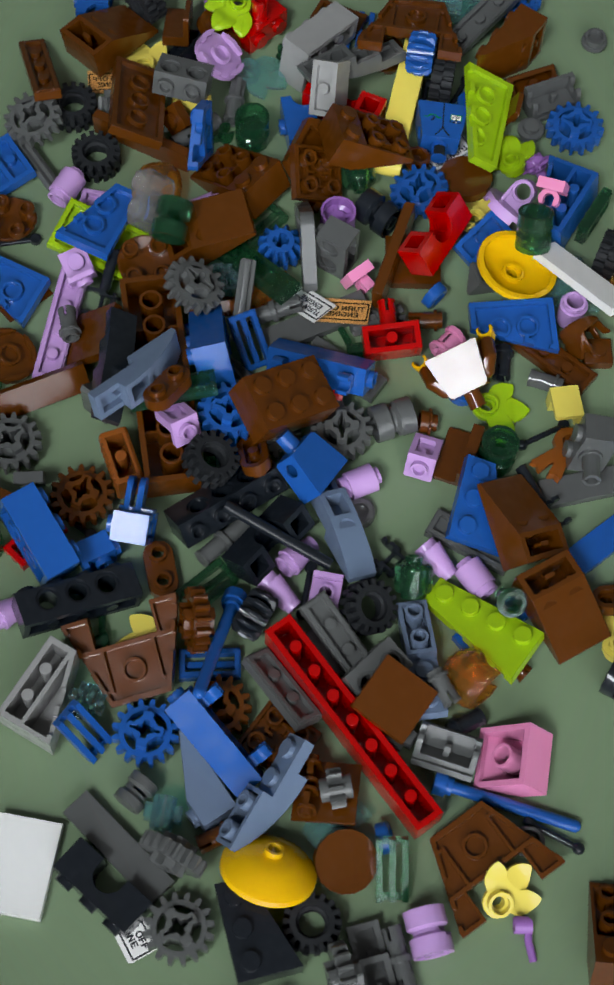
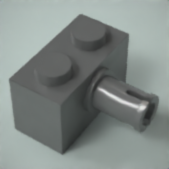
[562,413,614,486]

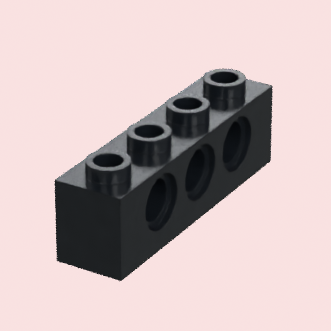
[163,459,289,549]
[11,562,143,639]

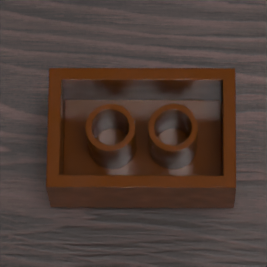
[228,355,340,445]

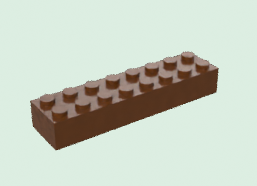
[119,273,202,498]

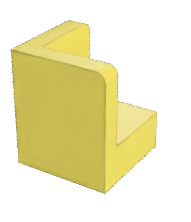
[545,384,585,426]

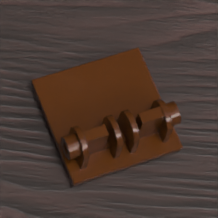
[291,753,362,826]

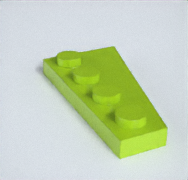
[464,61,514,173]
[424,578,544,685]

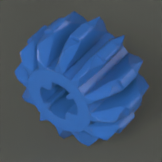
[405,30,438,77]
[258,224,301,272]

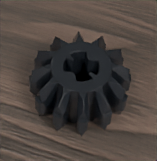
[231,587,278,642]

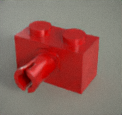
[231,0,287,55]
[361,298,423,361]

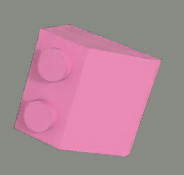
[473,722,553,797]

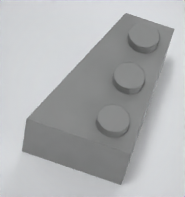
[278,1,359,93]
[0,635,80,755]

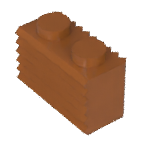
[99,427,144,499]

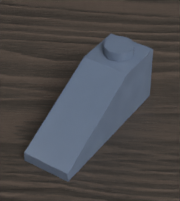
[179,730,236,832]

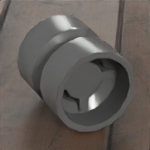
[367,396,418,443]

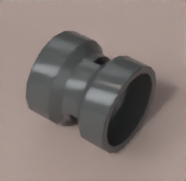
[114,770,158,815]

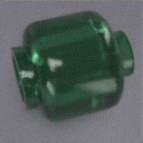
[341,167,377,194]
[393,554,434,600]

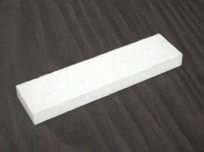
[533,242,614,317]

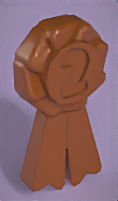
[529,428,573,483]

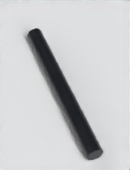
[223,500,334,570]

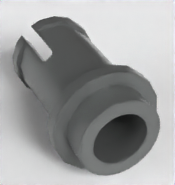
[58,305,82,343]
[527,369,565,391]
[426,666,462,709]

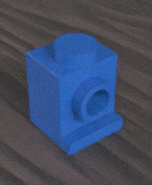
[76,529,122,572]

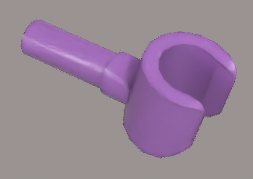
[513,916,537,963]

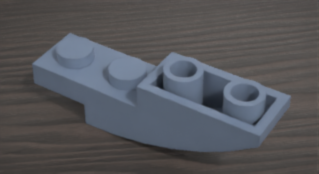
[87,328,181,421]
[310,479,377,583]
[396,599,448,721]
[215,733,315,852]

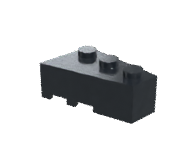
[214,882,304,985]

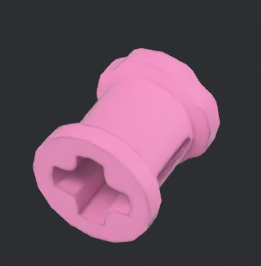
[429,325,466,356]

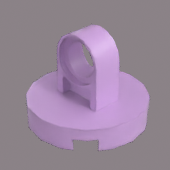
[195,29,244,81]
[483,179,538,233]

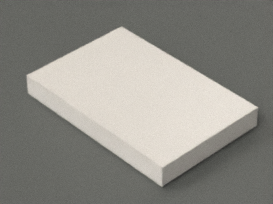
[0,812,64,922]

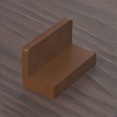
[162,0,193,47]
[433,423,485,486]

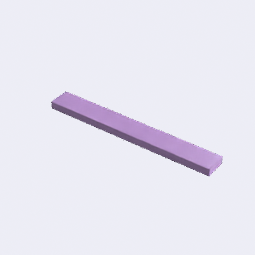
[32,188,106,378]

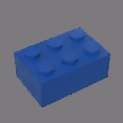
[0,482,81,586]

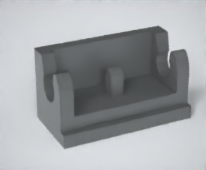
[522,72,581,122]
[410,720,483,783]

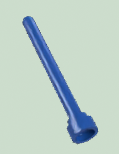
[193,586,247,699]
[430,772,581,833]

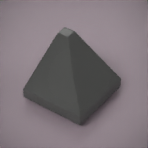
[467,262,495,295]

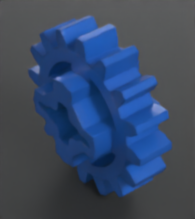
[545,101,604,156]
[389,164,449,220]
[197,382,249,444]
[111,699,180,768]

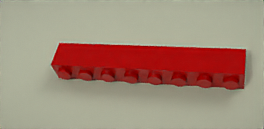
[265,614,443,840]

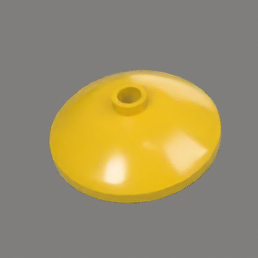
[477,230,557,300]
[219,834,317,908]

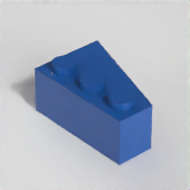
[536,155,599,248]
[184,305,236,394]

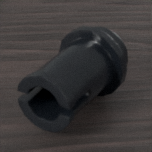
[492,344,514,382]
[445,707,487,734]

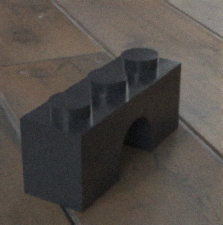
[221,494,316,586]
[53,837,152,939]

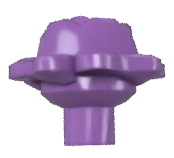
[522,152,549,178]

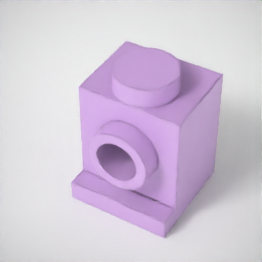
[308,570,344,608]

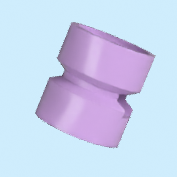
[402,903,455,961]

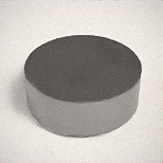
[352,498,375,528]

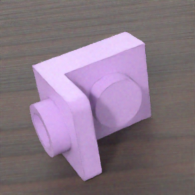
[57,247,98,289]
[154,398,201,448]
[403,432,444,482]

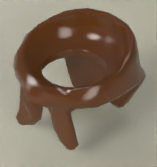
[559,315,610,360]

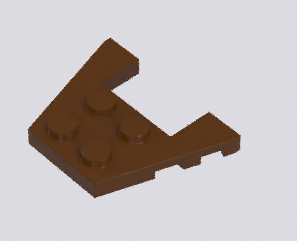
[358,0,462,62]
[60,592,179,708]
[430,801,566,939]

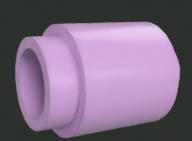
[48,166,86,208]
[556,291,588,329]
[336,463,382,500]
[454,556,498,600]

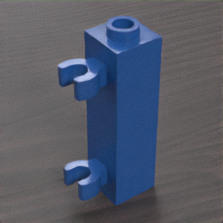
[266,338,378,397]
[164,682,273,798]

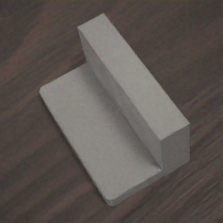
[309,58,351,117]

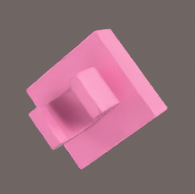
[536,175,570,208]
[340,259,375,294]

